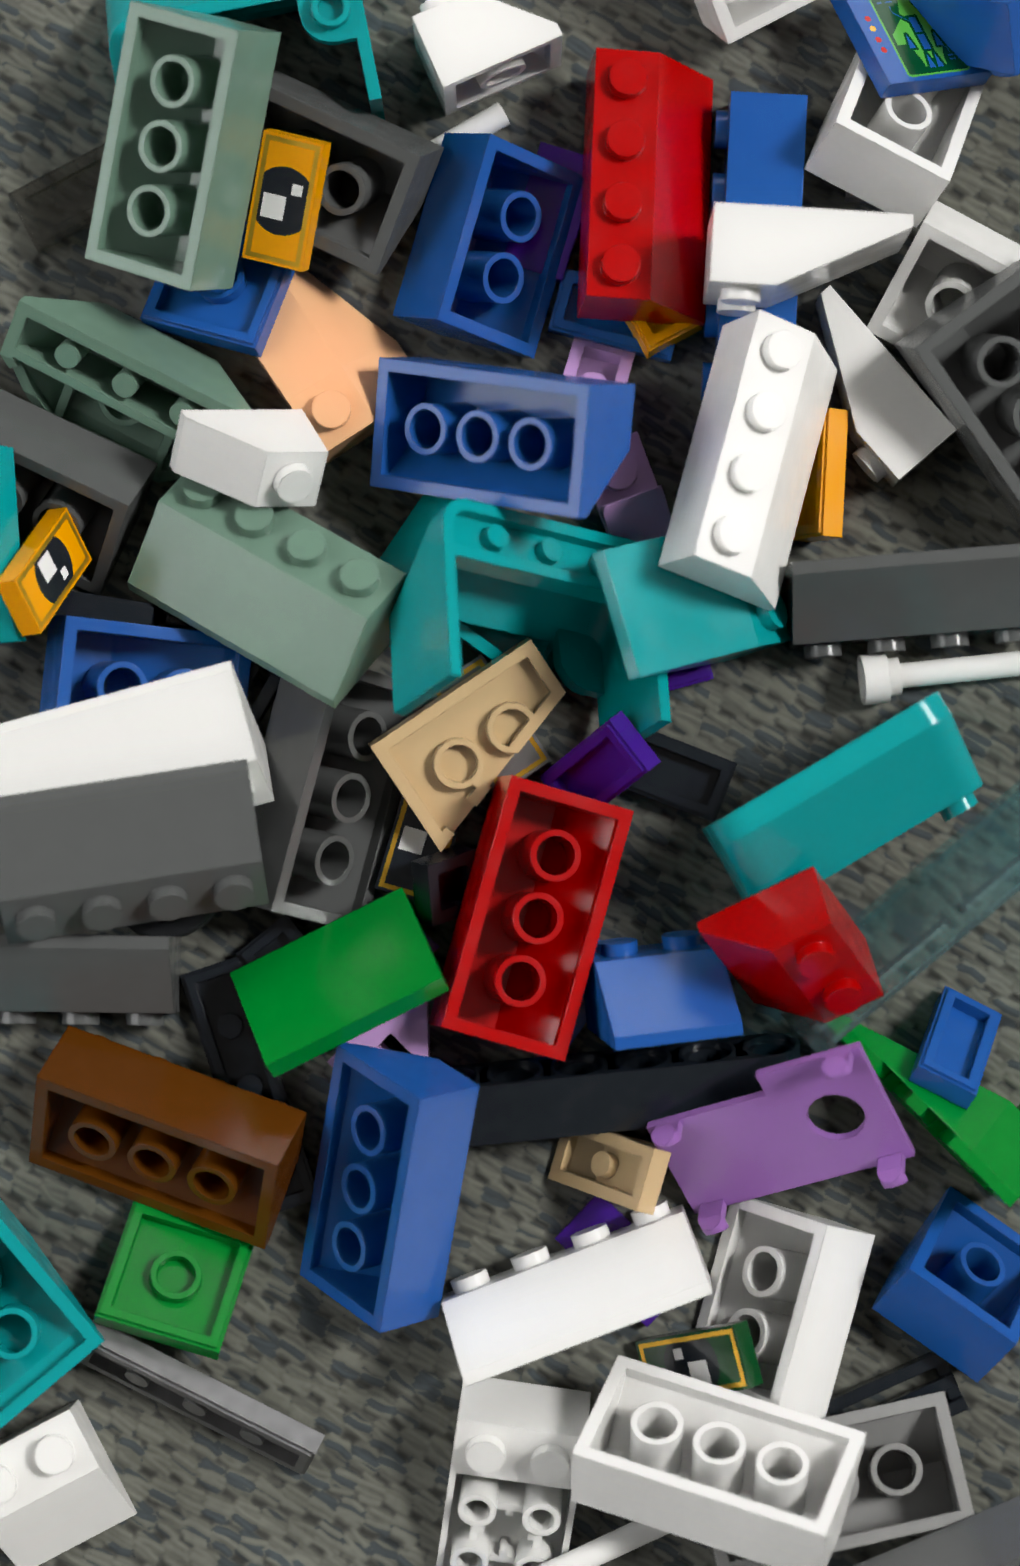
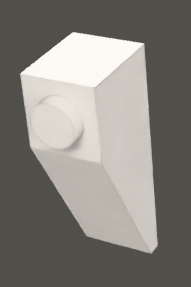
[815,285,957,487]

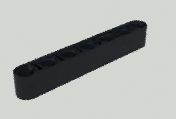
[450,1033,801,1147]

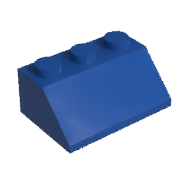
[392,133,583,359]

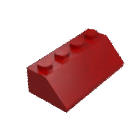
[577,47,713,327]
[428,775,634,1062]

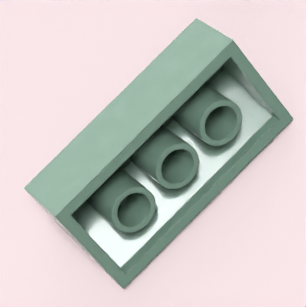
[85,1,281,291]
[127,476,406,709]

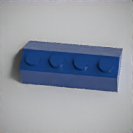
[370,357,635,519]
[299,1042,480,1333]

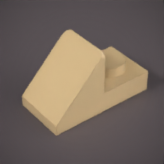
[548,1132,671,1215]

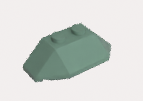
[0,296,251,483]

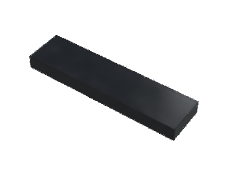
[180,956,315,1212]

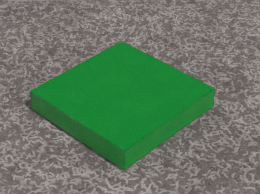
[94,1201,254,1360]

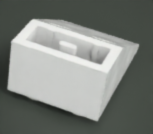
[436,1378,591,1566]

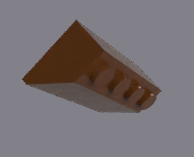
[29,1025,307,1249]

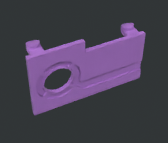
[647,1041,915,1236]

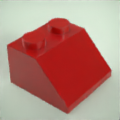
[697,866,884,1023]

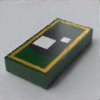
[635,1320,763,1391]

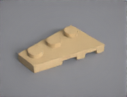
[368,637,566,852]

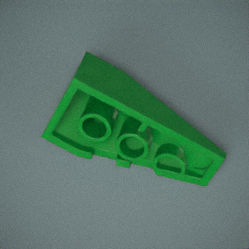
[821,1015,1020,1207]

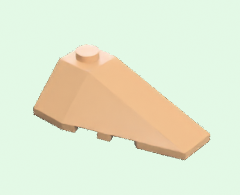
[255,270,407,464]

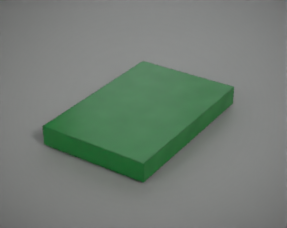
[230,887,449,1078]

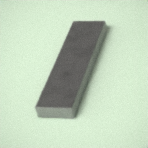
[80,1320,325,1474]

